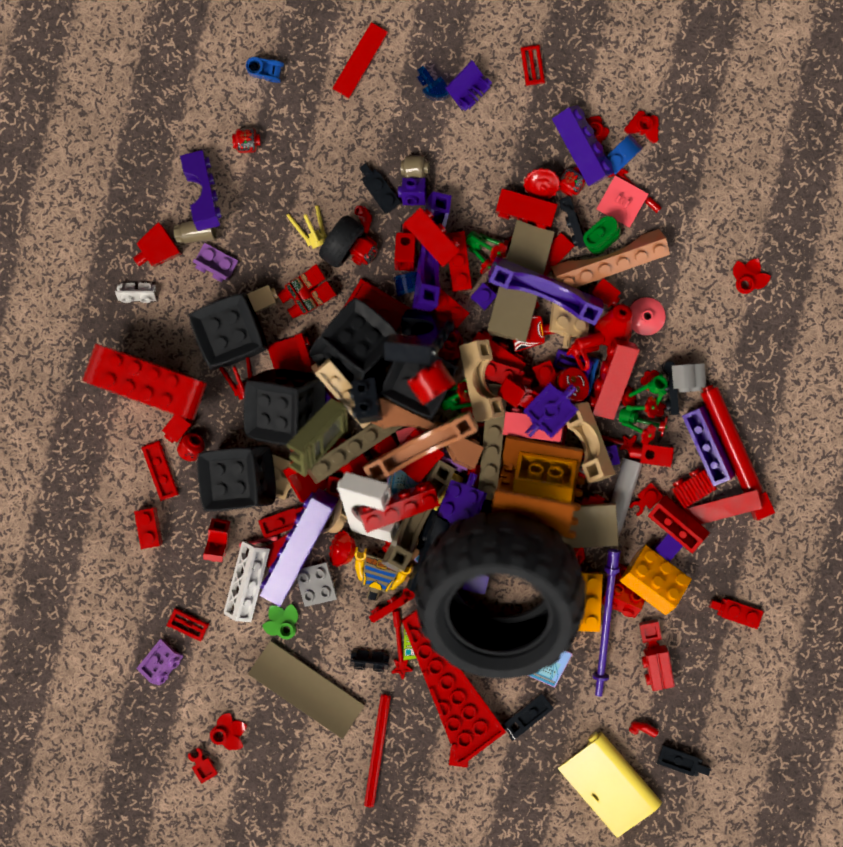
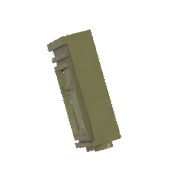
[287,398,348,477]

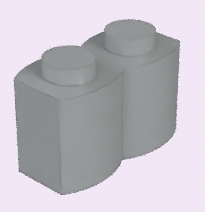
[672,364,707,392]

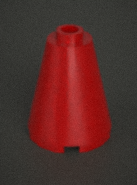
[594,304,632,346]

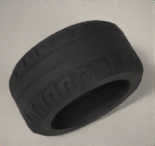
[319,215,364,267]

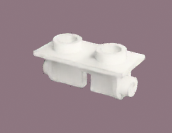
[115,283,156,303]

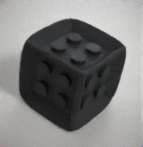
[188,292,269,370]
[309,298,398,385]
[379,356,458,420]
[243,369,325,445]
[197,445,276,511]

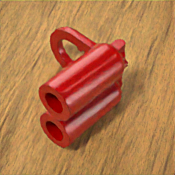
[566,331,604,371]

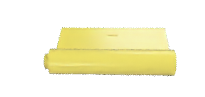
[558,732,662,838]

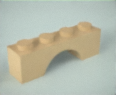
[459,340,505,422]
[566,402,615,483]

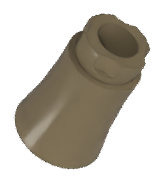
[173,221,217,244]

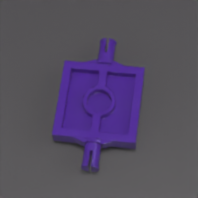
[523,383,579,439]
[437,472,487,524]

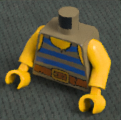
[355,547,413,601]

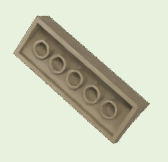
[488,220,555,343]
[563,503,619,548]
[248,640,365,739]

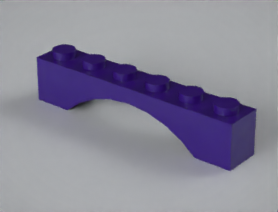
[413,192,451,312]
[488,256,604,325]

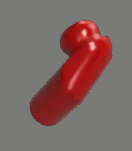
[354,205,372,234]
[629,721,659,737]

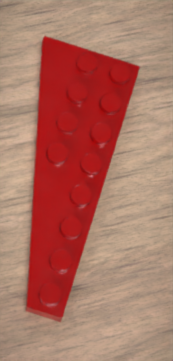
[401,609,506,766]

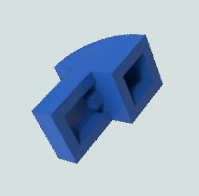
[606,134,643,175]

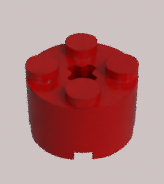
[407,360,455,405]

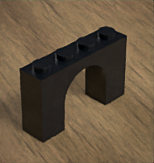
[384,309,455,365]

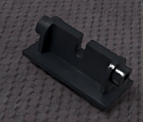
[350,649,390,672]

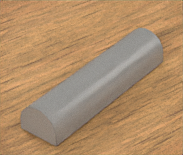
[610,458,642,537]

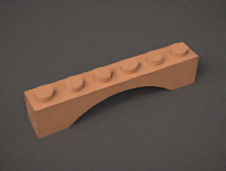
[551,229,670,288]
[370,397,484,470]
[363,410,478,481]

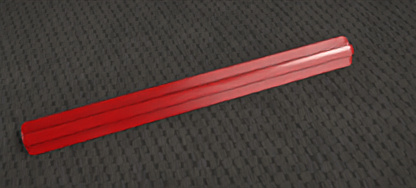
[364,694,391,807]

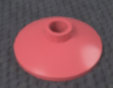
[630,297,666,336]

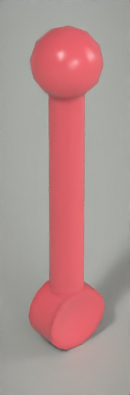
[239,535,278,547]

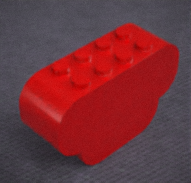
[82,343,207,420]

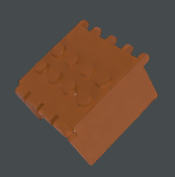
[492,435,585,539]

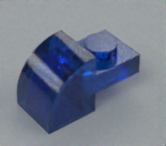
[416,65,450,101]
[394,272,417,296]

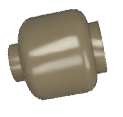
[401,155,430,178]

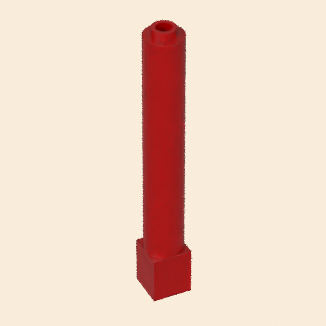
[700,384,775,521]

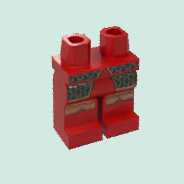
[278,264,337,319]

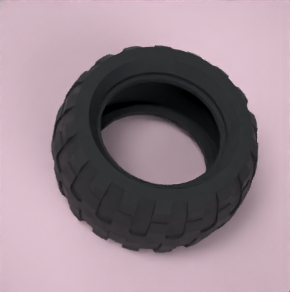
[415,511,586,679]

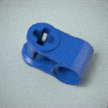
[246,57,284,83]

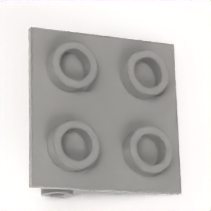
[297,561,338,607]

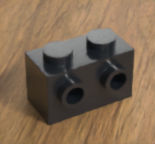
[349,377,383,424]

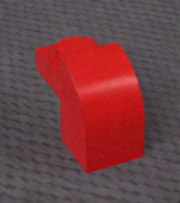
[203,518,231,562]

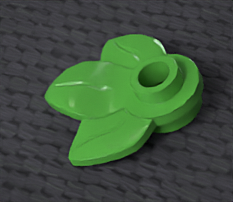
[262,604,298,639]

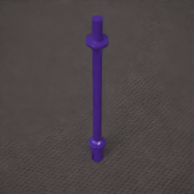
[592,548,620,697]

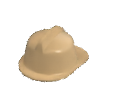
[320,497,347,534]

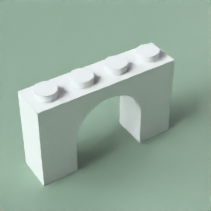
[337,472,400,543]

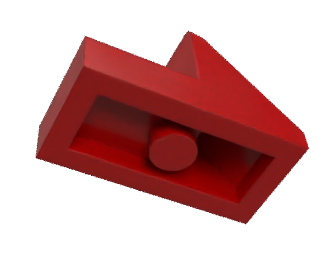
[497,377,540,408]

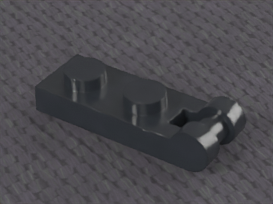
[661,361,679,415]
[501,692,554,741]

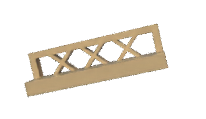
[311,359,370,429]

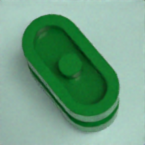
[583,216,621,254]

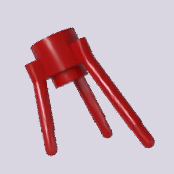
[219,357,252,400]

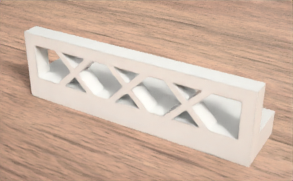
[223,541,270,622]

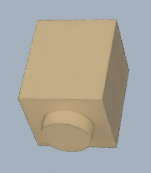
[247,285,279,313]

